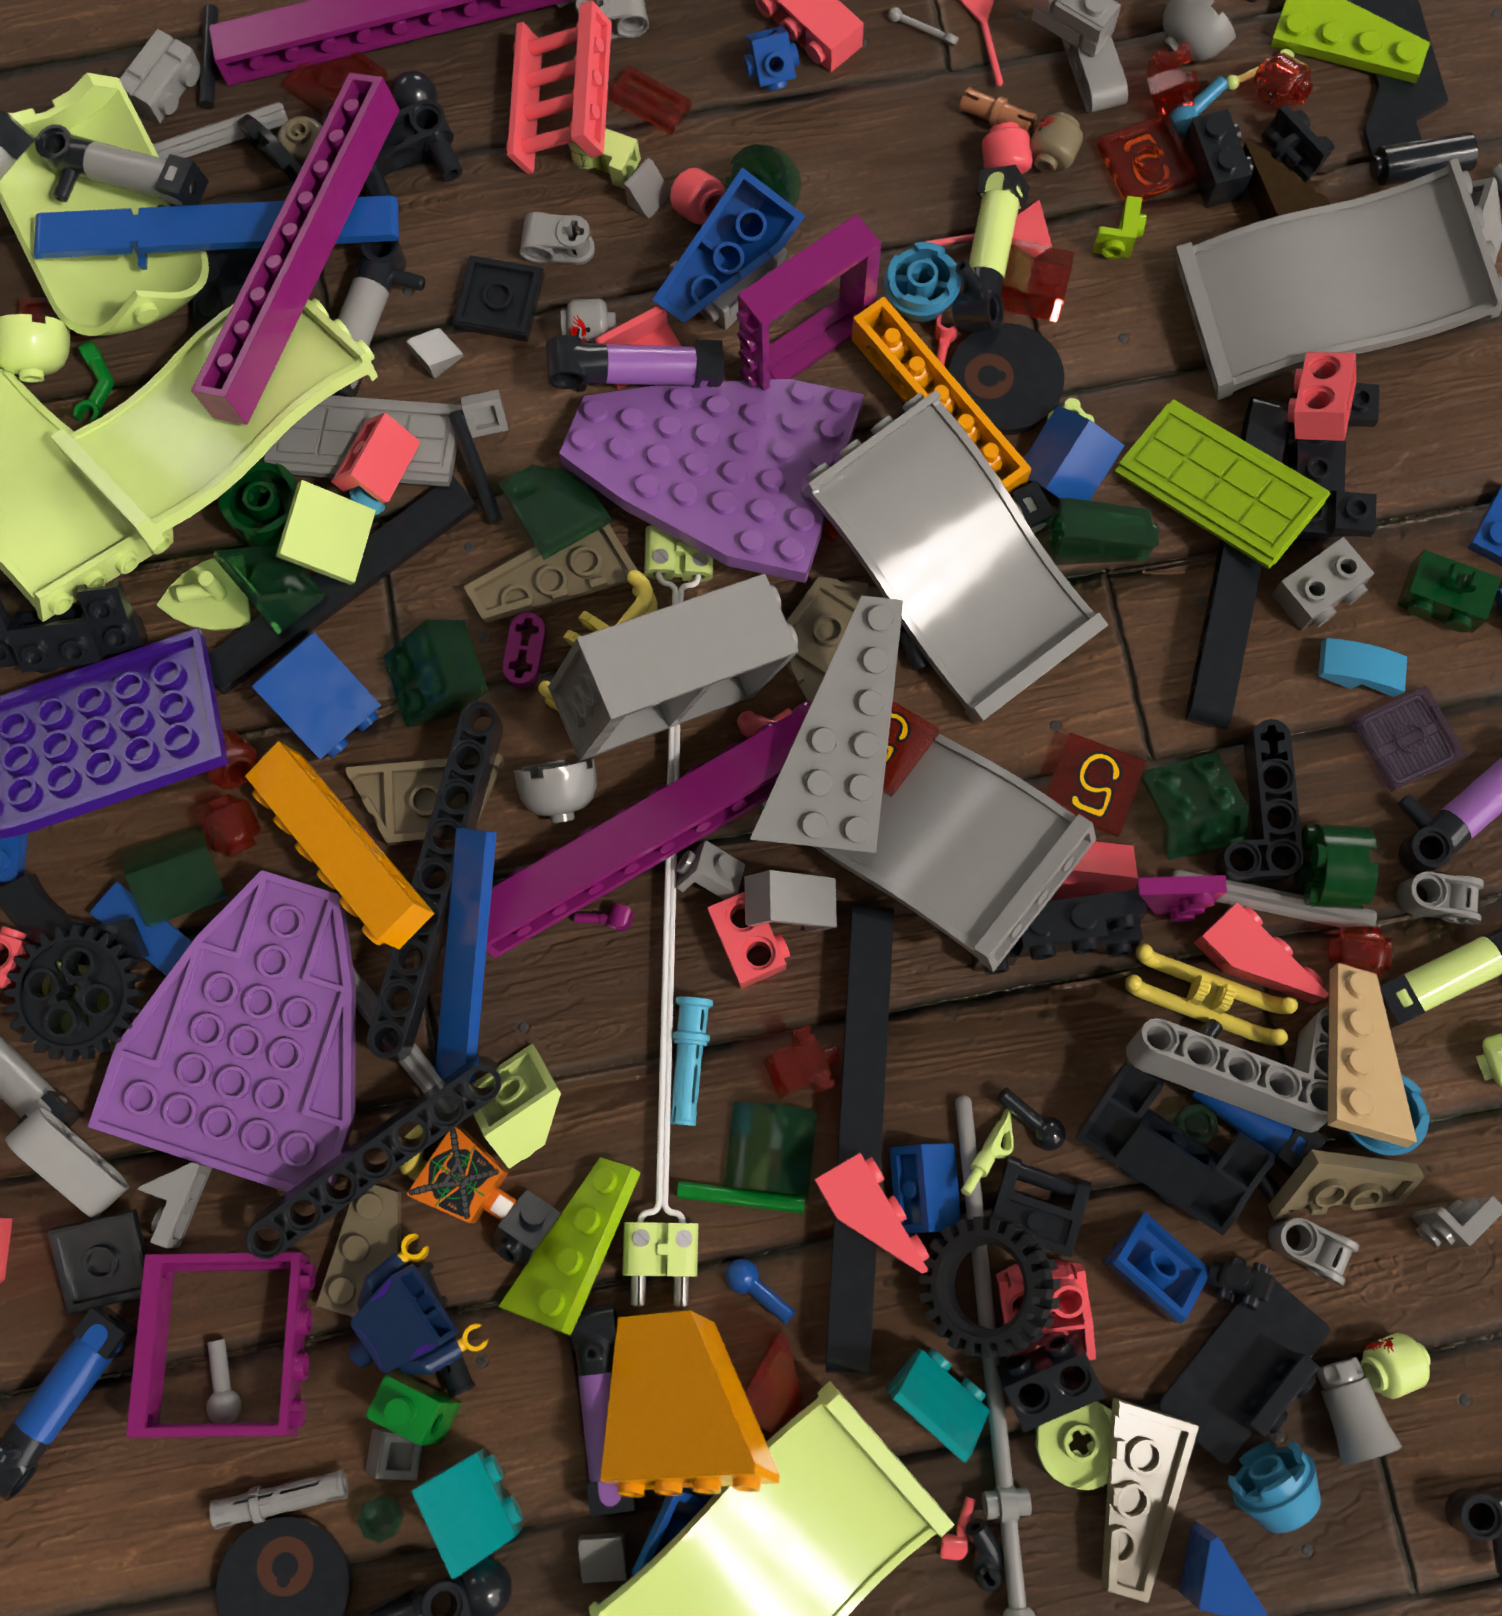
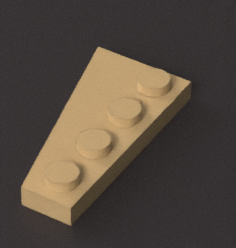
[1328,963,1417,1148]

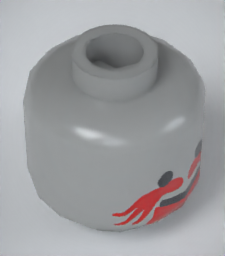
[561,298,616,343]

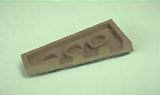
[463,510,637,624]

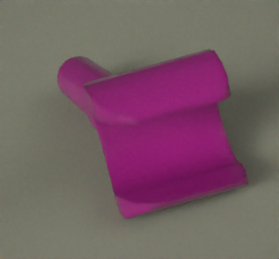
[574,903,635,931]

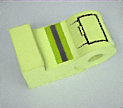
[568,128,641,189]

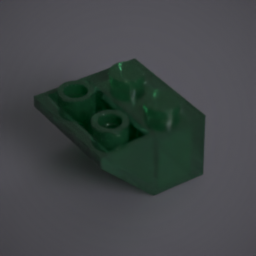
[384,620,488,727]

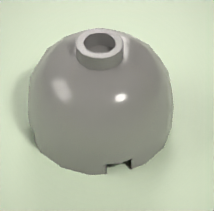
[1162,0,1236,61]
[513,757,597,823]

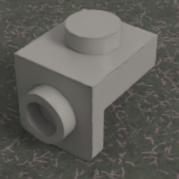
[675,840,745,900]

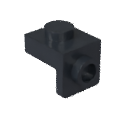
[491,1189,561,1268]

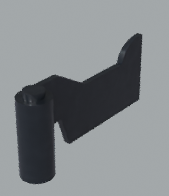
[1347,0,1478,186]

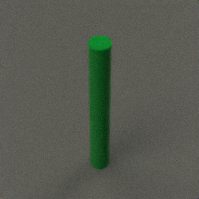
[677,1181,805,1214]

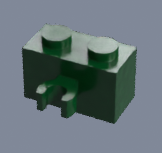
[1397,550,1501,633]

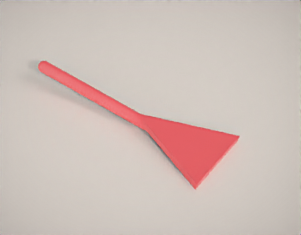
[958,0,1003,87]
[924,199,1053,251]

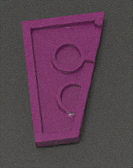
[1138,875,1227,922]

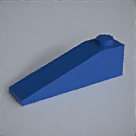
[652,168,805,323]

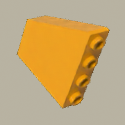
[600,1310,780,1497]

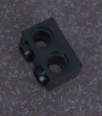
[996,1332,1106,1432]

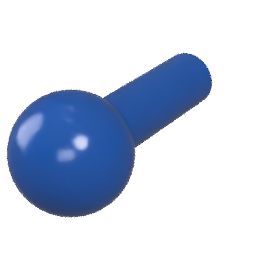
[725,1259,796,1325]

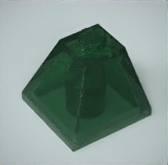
[498,464,613,560]

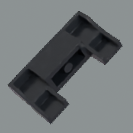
[1284,383,1380,541]
[0,580,148,673]
[971,889,1148,975]
[1075,1058,1276,1236]

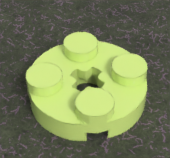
[1035,1401,1112,1490]

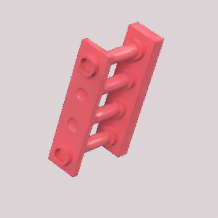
[506,0,612,175]

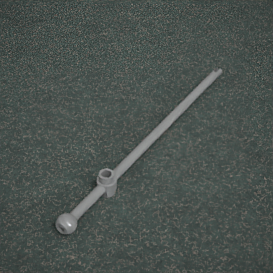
[955,1095,1036,1616]

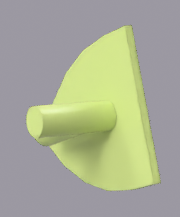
[157,552,252,631]

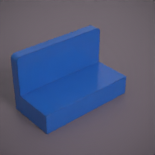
[889,1143,961,1234]

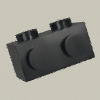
[1182,109,1254,208]

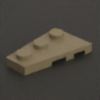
[1268,1150,1425,1220]

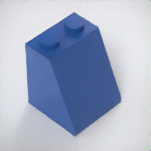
[251,632,381,759]

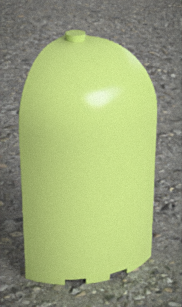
[0,72,209,336]

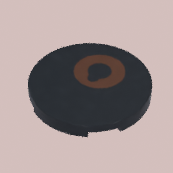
[949,323,1064,435]
[216,1515,352,1616]

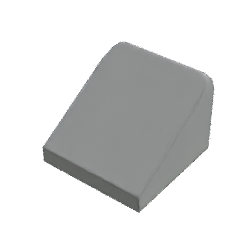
[624,158,670,219]
[406,328,464,379]
[366,1428,422,1480]
[578,1532,627,1583]

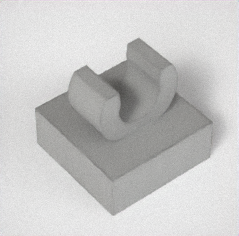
[461,390,508,438]

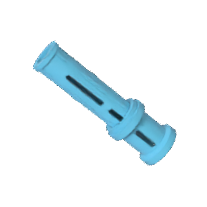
[670,996,713,1126]

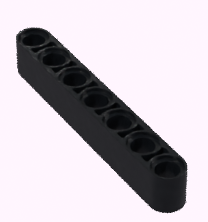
[246,1056,501,1259]

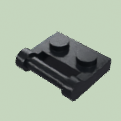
[990,1155,1091,1257]

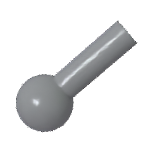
[206,1339,242,1423]

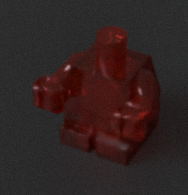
[1147,42,1200,119]
[763,1026,839,1099]

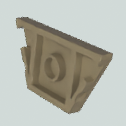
[786,577,884,702]
[346,754,504,846]

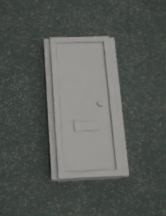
[264,396,463,487]

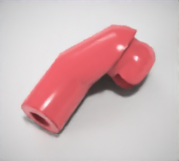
[737,708,792,739]

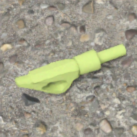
[961,1109,1013,1196]

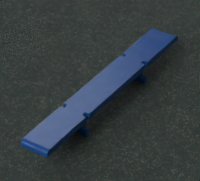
[34,196,399,270]

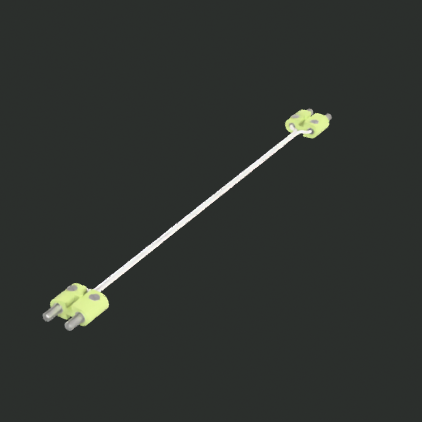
[622,525,713,1307]

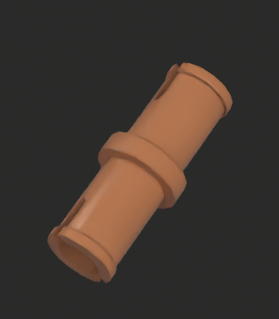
[959,87,1037,135]

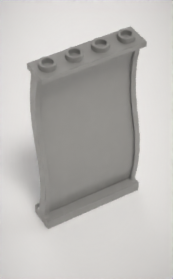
[1176,158,1502,400]
[802,390,1108,724]
[758,704,1097,972]

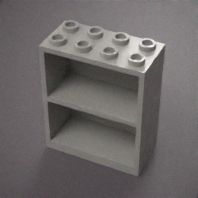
[548,574,799,761]

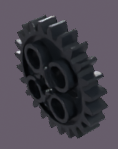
[4,925,146,1062]

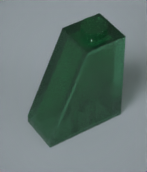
[1050,498,1159,565]

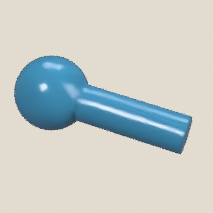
[1167,76,1228,135]

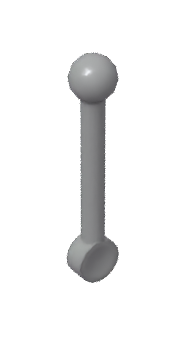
[888,7,959,46]

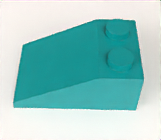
[886,1347,990,1463]
[412,1448,523,1579]

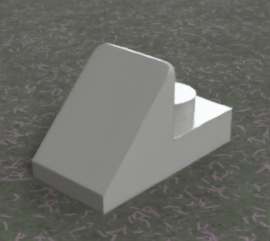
[137,1162,212,1248]

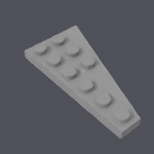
[750,595,903,853]

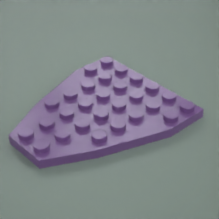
[559,379,864,583]
[87,870,356,1192]

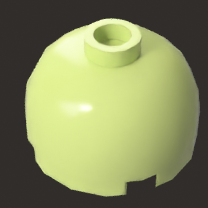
[0,314,70,383]

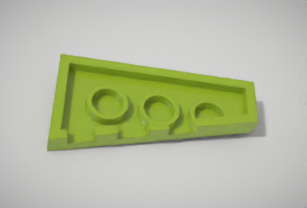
[1271,0,1430,84]
[498,1157,641,1336]

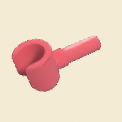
[934,314,958,367]
[940,1496,976,1560]

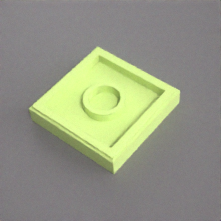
[276,480,376,585]

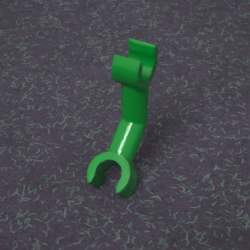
[73,339,114,423]

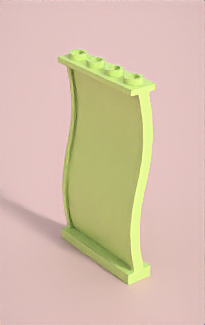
[50,298,378,550]
[0,366,174,622]
[588,1381,954,1616]

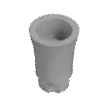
[1316,1357,1402,1465]

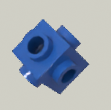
[743,26,799,90]

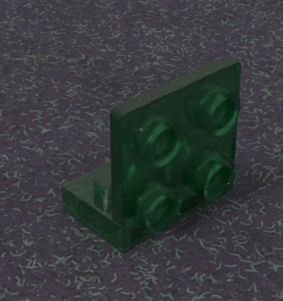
[1141,753,1249,861]

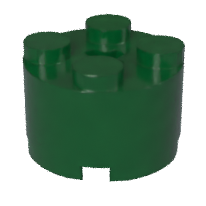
[219,460,298,553]
[1294,824,1378,910]

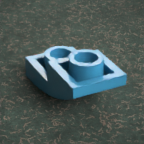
[1318,638,1407,697]

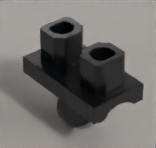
[1261,104,1335,182]

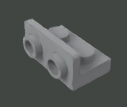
[1411,1196,1502,1249]

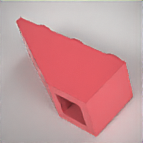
[755,0,864,73]
[1193,902,1329,1003]
[814,1153,930,1274]

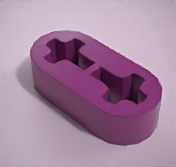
[503,612,547,689]

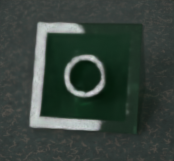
[213,546,325,634]
[122,825,228,927]
[724,1102,817,1197]

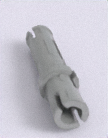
[209,1469,348,1530]

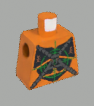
[407,1126,517,1223]

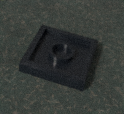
[452,255,545,342]
[47,1209,148,1314]

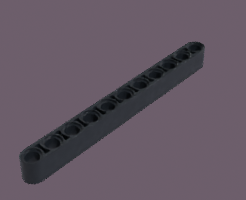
[825,905,894,1376]

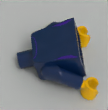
[348,1234,488,1374]

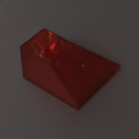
[1001,238,1074,322]
[744,1328,805,1434]

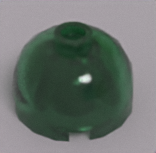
[725,144,802,207]

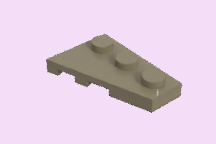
[316,1185,401,1317]

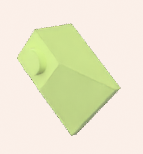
[472,1043,561,1169]

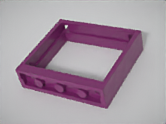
[736,214,881,391]
[126,1252,316,1439]

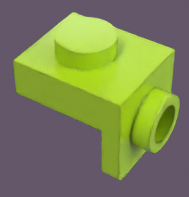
[1093,196,1147,259]

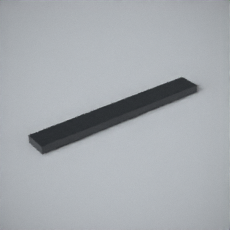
[208,475,478,694]

